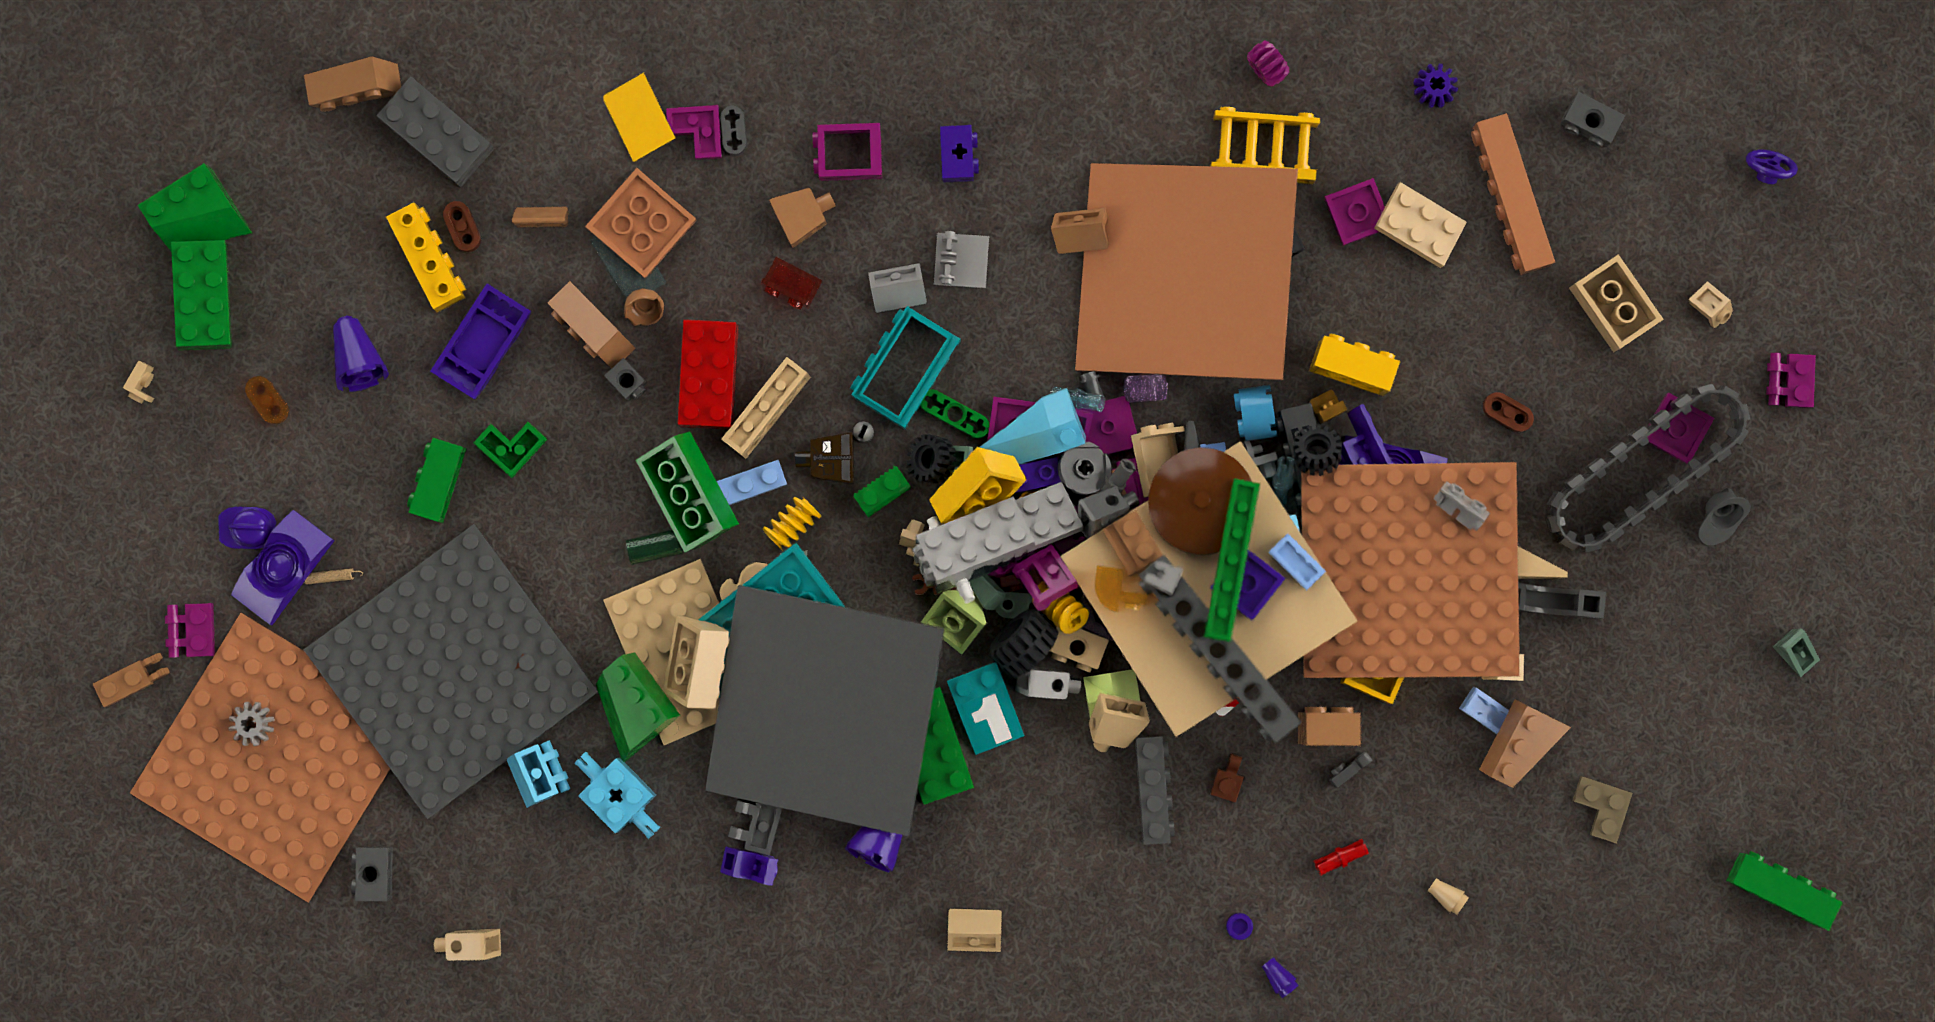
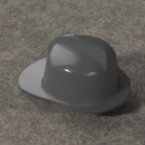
[1698,488,1751,545]

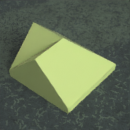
[921,590,987,654]
[1083,669,1140,717]

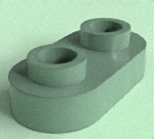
[995,592,1044,619]

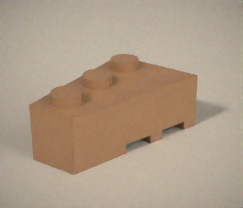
[304,57,401,111]
[548,281,635,368]
[1479,699,1571,788]

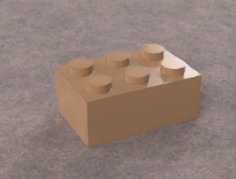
[1298,707,1361,746]

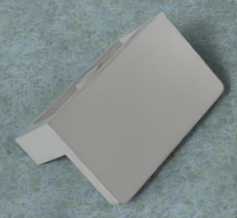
[868,263,927,312]

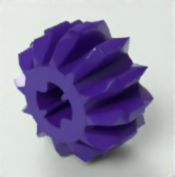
[1413,64,1458,108]

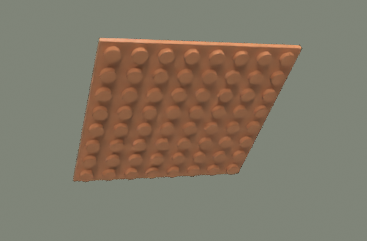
[1075,163,1298,380]
[1301,462,1520,678]
[130,613,390,902]

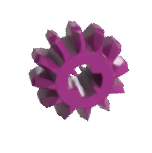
[1247,40,1289,87]

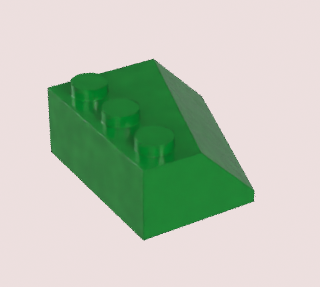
[138,163,252,251]
[596,652,681,762]

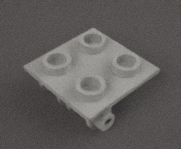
[934,231,989,288]

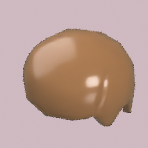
[624,288,664,326]

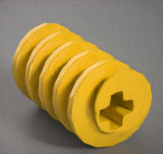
[763,496,822,551]
[1032,581,1089,634]

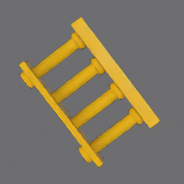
[1210,107,1320,184]

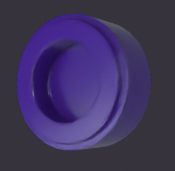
[1226,913,1253,940]

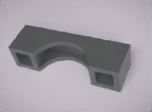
[1518,583,1606,619]

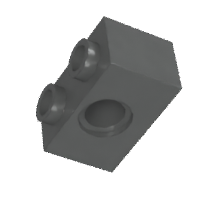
[1560,92,1625,148]
[351,847,393,901]

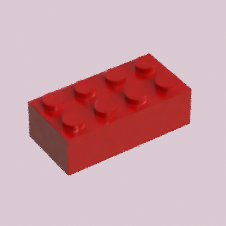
[678,320,738,429]

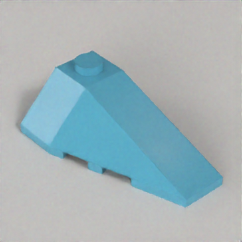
[979,388,1086,464]

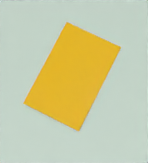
[603,73,675,162]

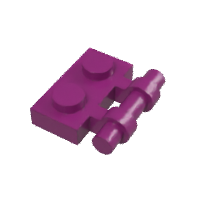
[1766,353,1816,408]
[165,603,215,658]

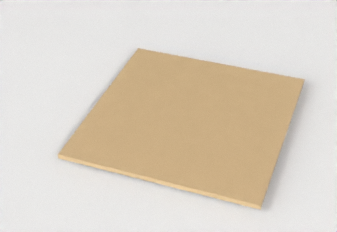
[1061,441,1357,737]

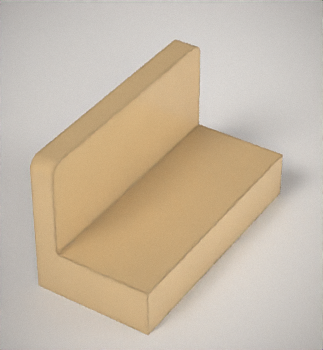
[948,909,1002,952]

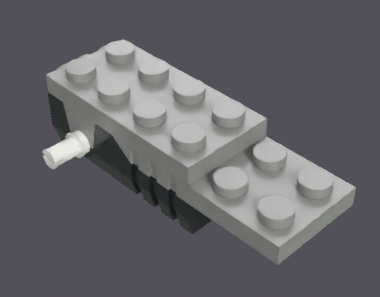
[912,482,1084,603]

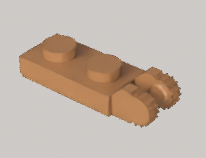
[93,653,170,707]

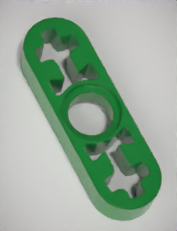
[921,389,990,439]

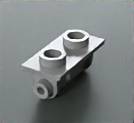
[1434,481,1490,531]

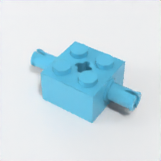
[574,752,660,839]

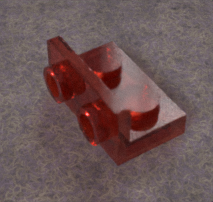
[761,257,823,310]

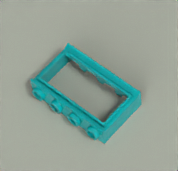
[850,306,961,430]

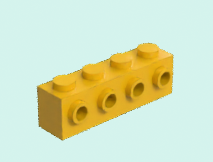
[386,202,466,312]

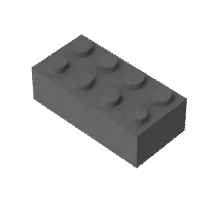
[377,76,495,187]

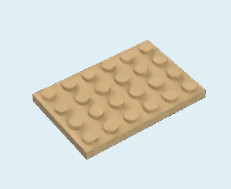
[603,559,720,745]

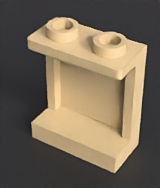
[1131,423,1185,497]

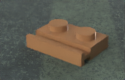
[1103,510,1162,576]

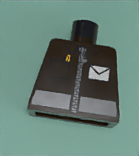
[795,432,854,484]

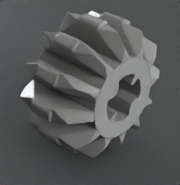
[229,702,275,746]

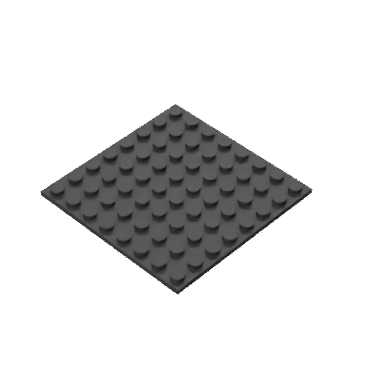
[303,524,598,819]
[705,585,945,836]

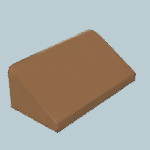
[512,207,568,227]

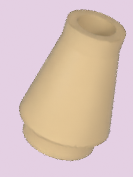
[1428,878,1469,915]

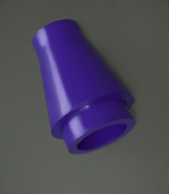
[1262,957,1299,998]

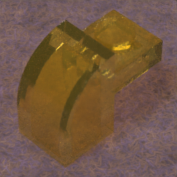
[1095,565,1148,613]

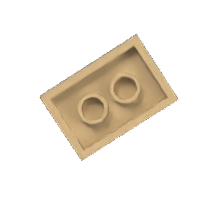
[1374,182,1467,268]

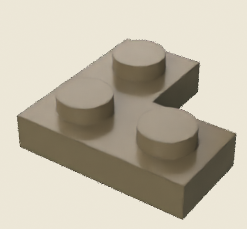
[1573,776,1633,844]

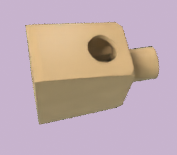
[1089,693,1150,752]
[434,929,501,960]

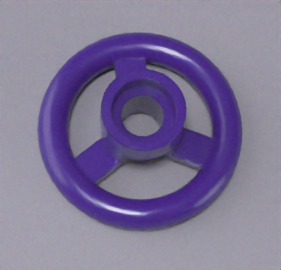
[1746,150,1798,184]

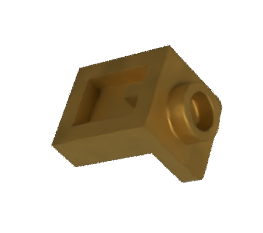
[1309,390,1347,424]

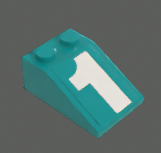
[947,662,1025,755]

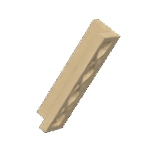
[722,357,811,459]

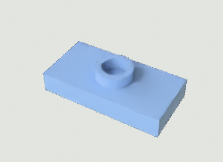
[1268,533,1326,591]
[1459,686,1509,734]

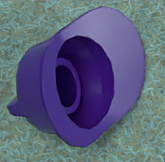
[218,507,276,549]

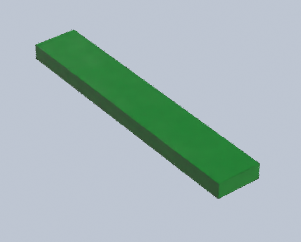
[1204,478,1260,642]

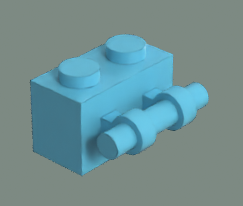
[507,741,570,808]

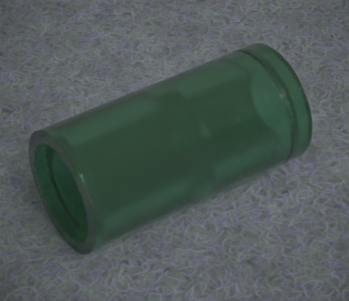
[626,530,684,565]

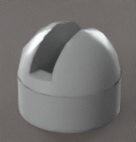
[853,421,874,443]

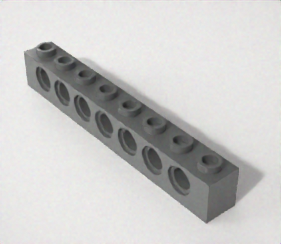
[1138,555,1301,743]

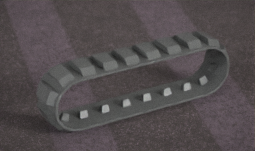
[1545,384,1750,553]

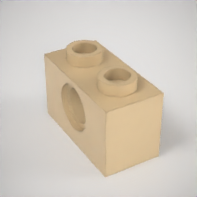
[1049,627,1109,673]

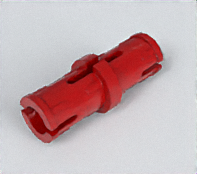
[1313,839,1369,876]

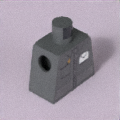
[1078,487,1140,539]

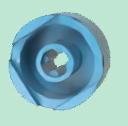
[1234,385,1277,441]

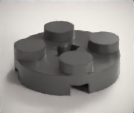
[1058,442,1111,496]

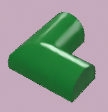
[473,422,548,478]

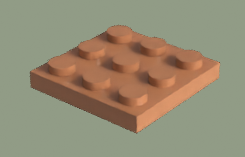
[585,168,697,279]

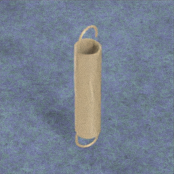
[304,568,363,584]

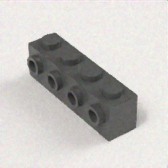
[1135,736,1175,845]

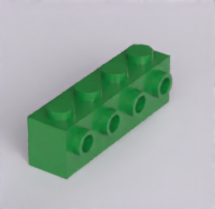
[1726,851,1843,931]

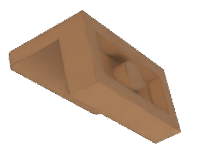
[1051,208,1109,254]

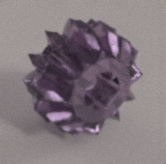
[1123,374,1168,403]

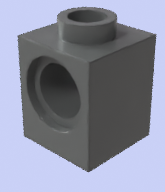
[604,358,648,401]

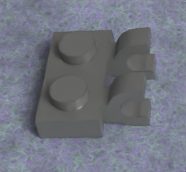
[728,800,782,856]

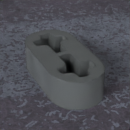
[721,105,747,156]

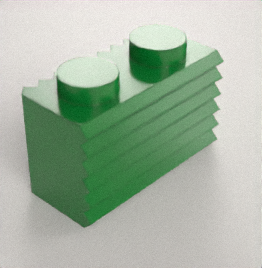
[854,466,911,518]

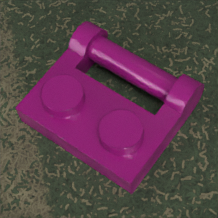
[1012,544,1079,611]

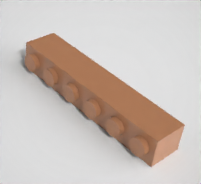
[1471,113,1555,275]

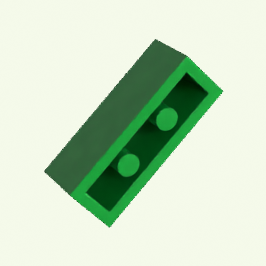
[407,438,467,523]

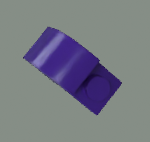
[720,847,778,886]

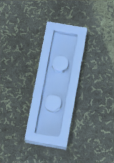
[717,460,787,505]

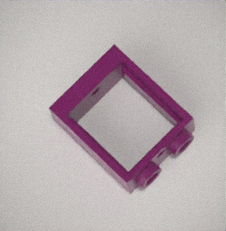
[813,123,882,181]

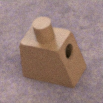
[769,188,836,248]

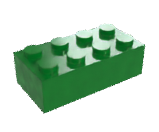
[171,240,232,351]
[636,431,739,553]
[918,687,974,805]

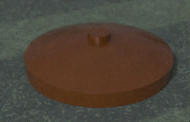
[1148,448,1252,555]

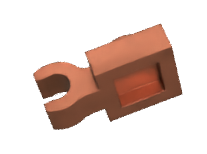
[1210,754,1244,802]

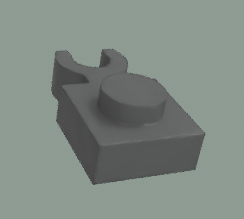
[1329,752,1373,788]

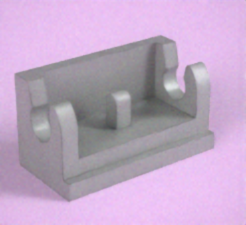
[1144,562,1183,596]

